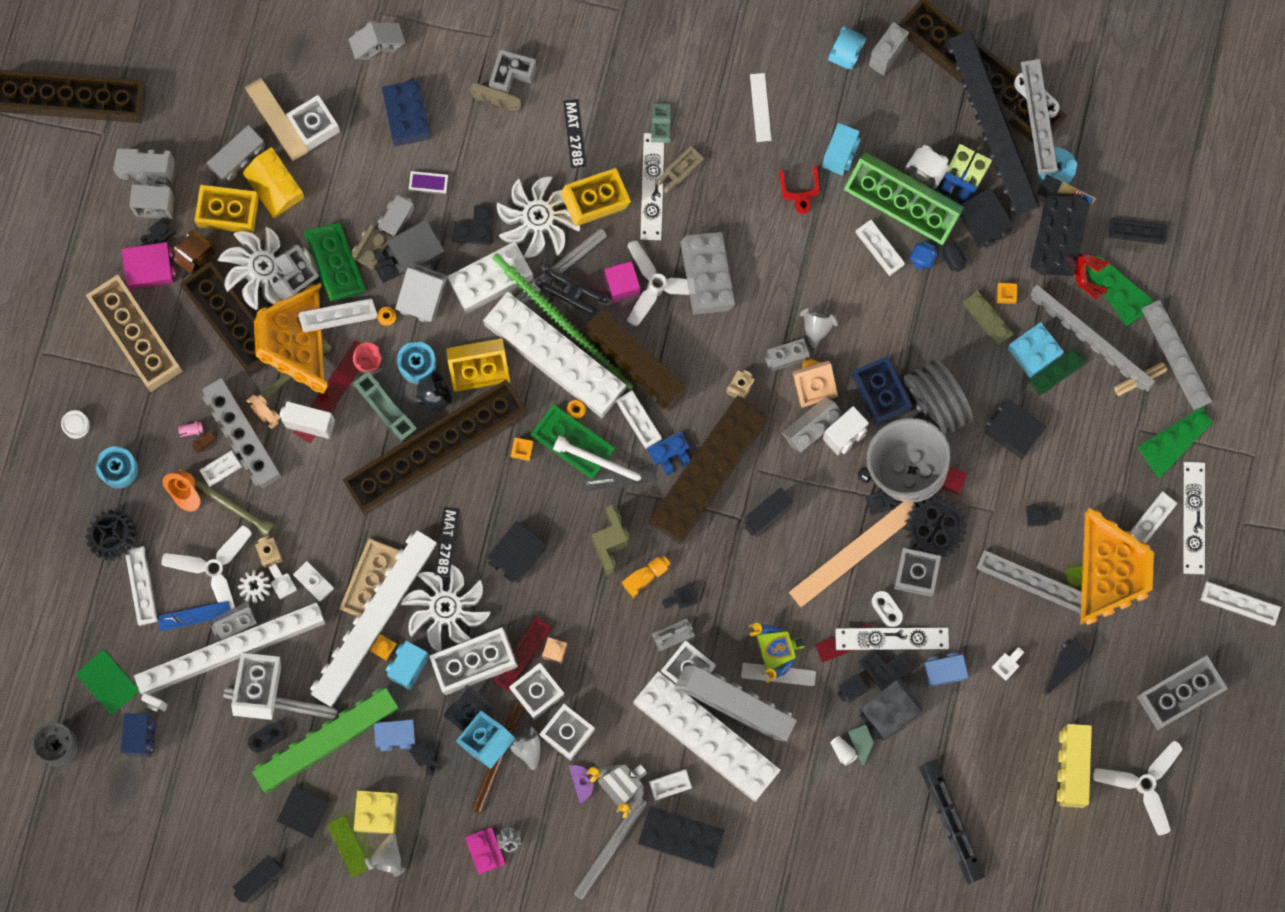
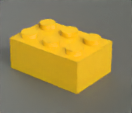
[560,168,631,226]
[194,185,259,234]

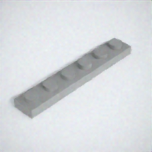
[1021,59,1058,175]
[1142,300,1212,411]
[976,550,1081,614]

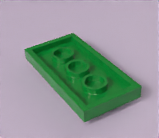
[304,223,366,301]
[530,404,615,480]

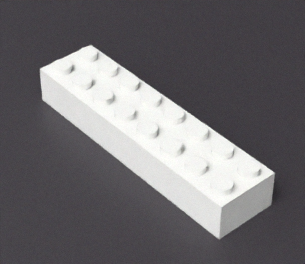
[483,291,626,418]
[634,671,780,802]

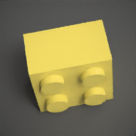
[354,791,398,834]

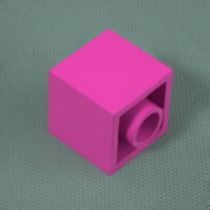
[604,261,640,303]

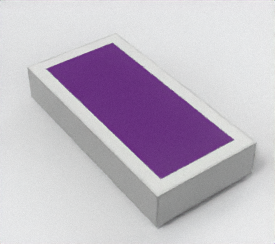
[409,171,449,195]

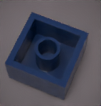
[121,713,157,757]

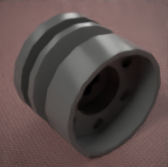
[32,722,80,768]

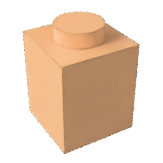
[542,637,567,665]

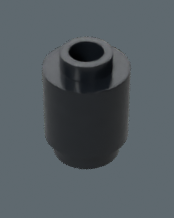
[942,243,968,272]

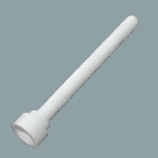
[553,436,641,481]

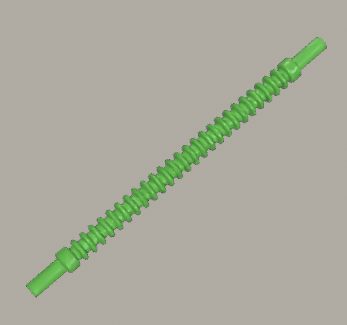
[492,253,634,391]

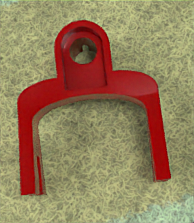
[779,166,820,215]
[1074,253,1109,300]

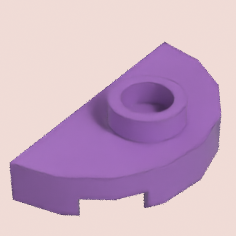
[569,765,594,804]

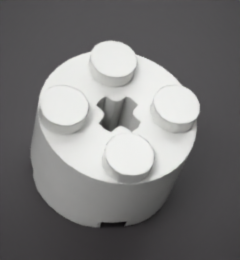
[904,145,949,189]

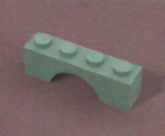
[353,371,418,443]

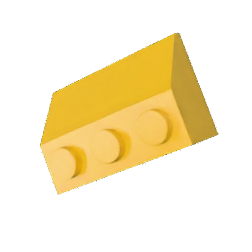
[243,147,305,219]
[446,338,510,392]

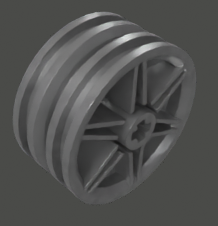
[904,358,973,437]

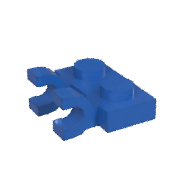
[647,432,691,476]

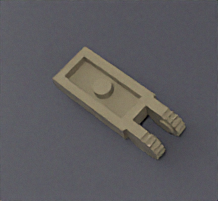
[470,83,521,112]
[655,145,705,194]

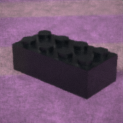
[1030,196,1090,276]
[638,806,725,869]

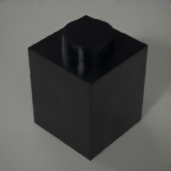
[837,673,868,704]

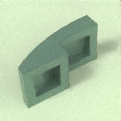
[651,103,671,143]

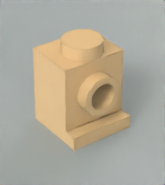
[726,370,755,400]
[255,536,283,568]

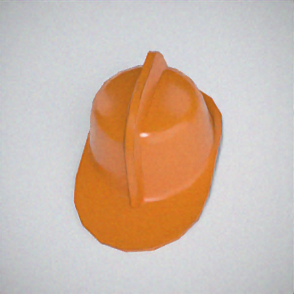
[163,469,200,512]

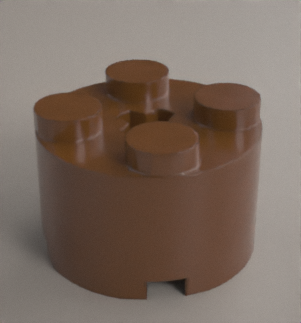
[173,230,216,275]

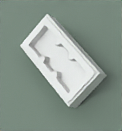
[199,450,242,487]
[293,561,334,602]
[141,693,168,712]
[649,769,692,801]

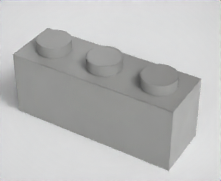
[207,125,266,184]
[782,397,843,453]

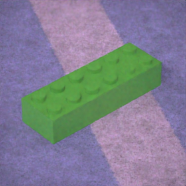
[844,152,965,245]

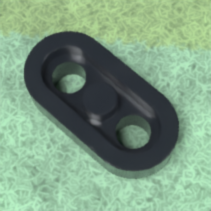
[248,723,285,753]

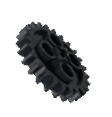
[904,496,967,557]

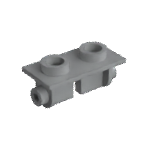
[652,619,695,652]

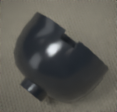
[416,371,452,410]

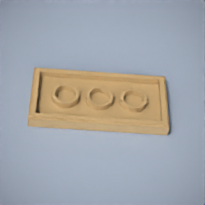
[339,538,400,616]

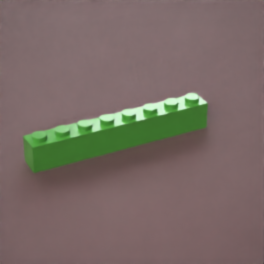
[252,688,400,794]

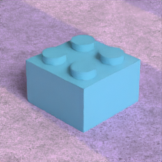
[822,123,861,176]
[1008,322,1064,379]
[386,641,429,691]
[456,711,516,769]

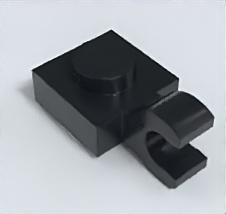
[372,248,400,283]
[1026,506,1061,527]
[662,584,698,609]

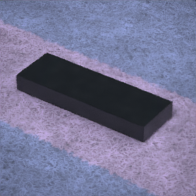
[1108,218,1167,245]

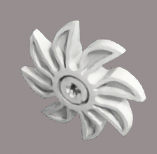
[497,177,580,258]
[218,227,295,310]
[401,565,490,652]

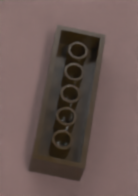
[180,261,267,377]
[586,309,686,411]

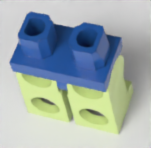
[941,144,992,202]

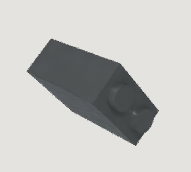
[386,220,446,275]

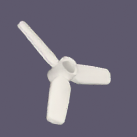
[627,241,690,327]
[162,526,251,610]
[1093,741,1182,835]

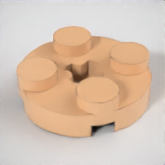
[247,395,280,429]

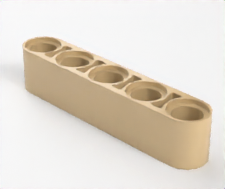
[245,77,309,162]

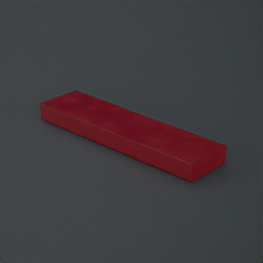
[493,617,552,692]

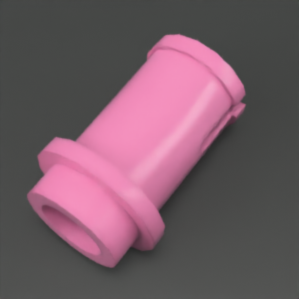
[178,421,204,437]

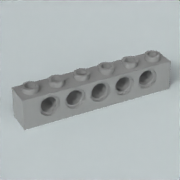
[202,378,282,489]

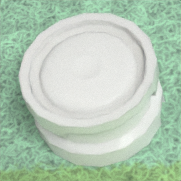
[61,410,90,439]

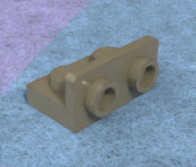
[352,224,392,271]

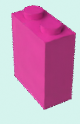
[122,242,177,290]

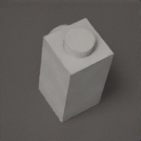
[377,195,415,238]
[765,338,810,371]
[211,602,257,640]

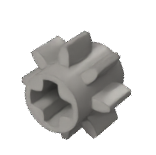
[497,827,522,852]

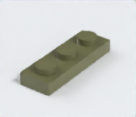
[962,290,1013,347]

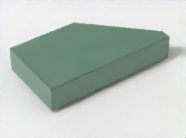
[848,725,874,766]

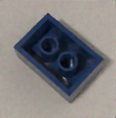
[382,80,431,147]
[851,356,912,427]

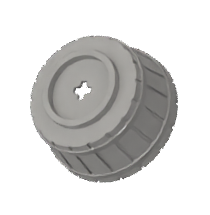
[867,418,950,502]

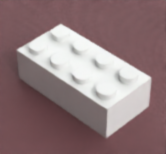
[448,242,533,314]
[429,628,518,695]

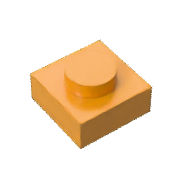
[997,283,1017,304]
[511,438,534,461]
[370,634,397,661]

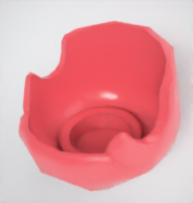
[353,342,382,373]

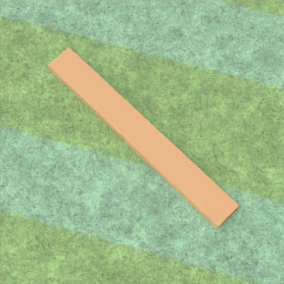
[789,502,915,608]

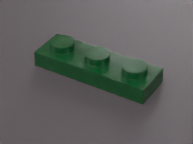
[1029,347,1086,396]

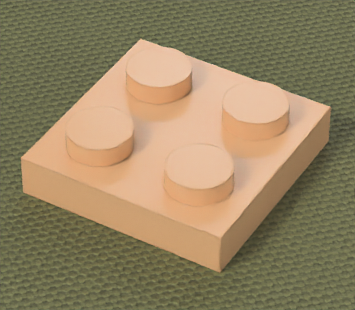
[793,361,838,408]

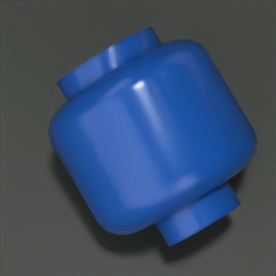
[910,241,938,270]

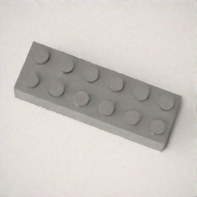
[675,664,797,742]

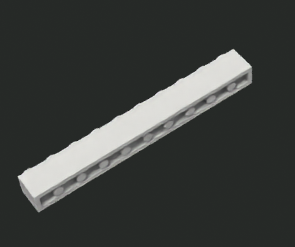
[310,531,437,707]
[134,603,326,695]

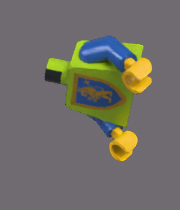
[749,623,804,683]

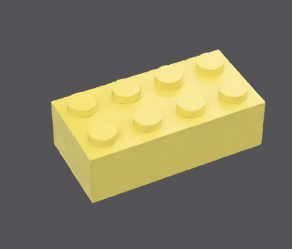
[1057,724,1092,808]

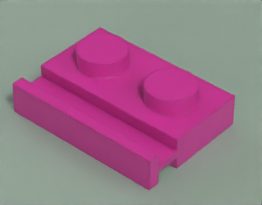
[465,827,506,875]

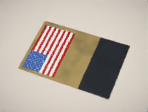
[1037,174,1096,213]

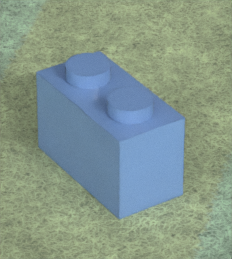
[923,653,968,688]
[374,720,416,751]

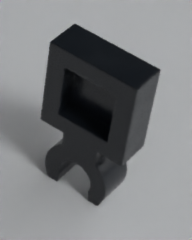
[140,217,176,245]
[865,491,902,515]
[409,739,441,776]

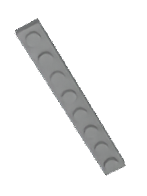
[1031,285,1155,392]

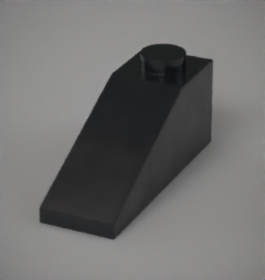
[1043,638,1092,695]

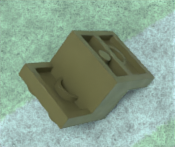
[591,505,630,576]

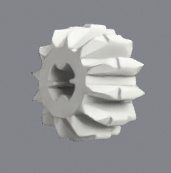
[238,570,272,603]

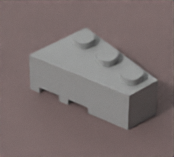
[113,149,176,184]

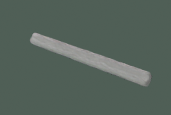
[515,228,607,304]
[223,687,338,719]
[574,799,647,900]

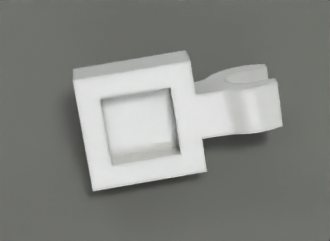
[269,564,297,600]
[991,647,1024,681]

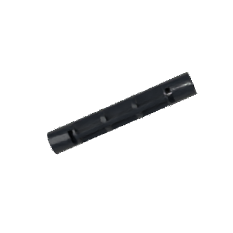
[919,760,986,884]

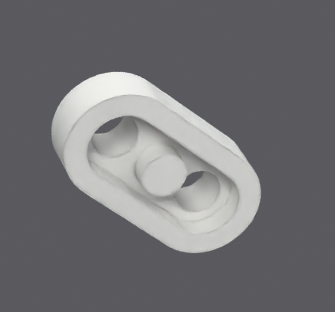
[871,591,903,627]

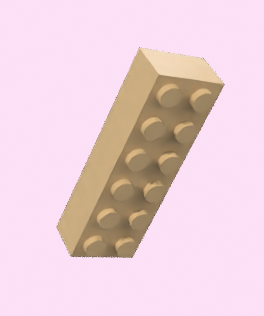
[86,275,183,392]

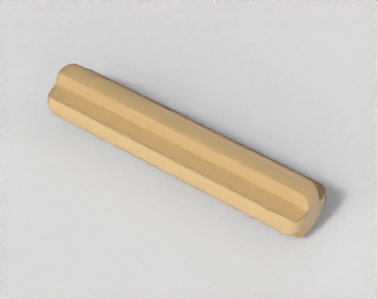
[1114,362,1167,396]

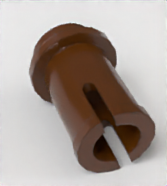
[191,430,216,454]

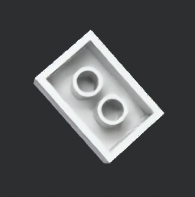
[231,653,281,720]

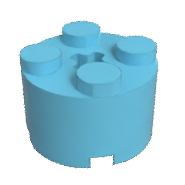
[828,26,866,70]
[1036,147,1077,184]
[397,342,437,384]
[96,446,138,489]

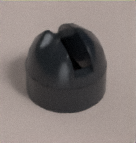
[857,467,872,484]

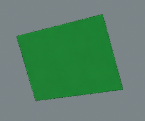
[76,649,139,716]

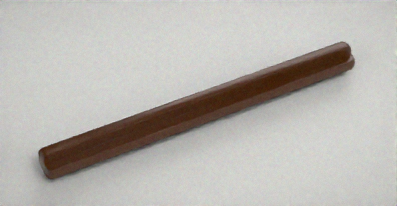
[472,702,524,813]

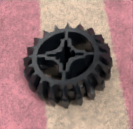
[86,509,138,561]

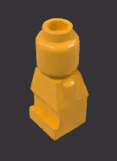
[622,555,670,598]

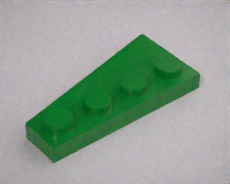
[1086,255,1154,327]
[1137,407,1213,480]

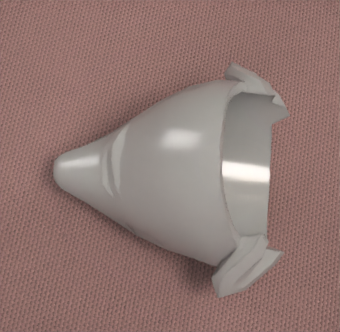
[799,308,838,348]
[509,727,541,770]
[365,834,406,877]

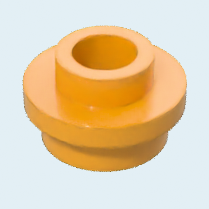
[377,307,396,326]
[567,400,586,419]

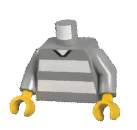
[586,764,647,818]

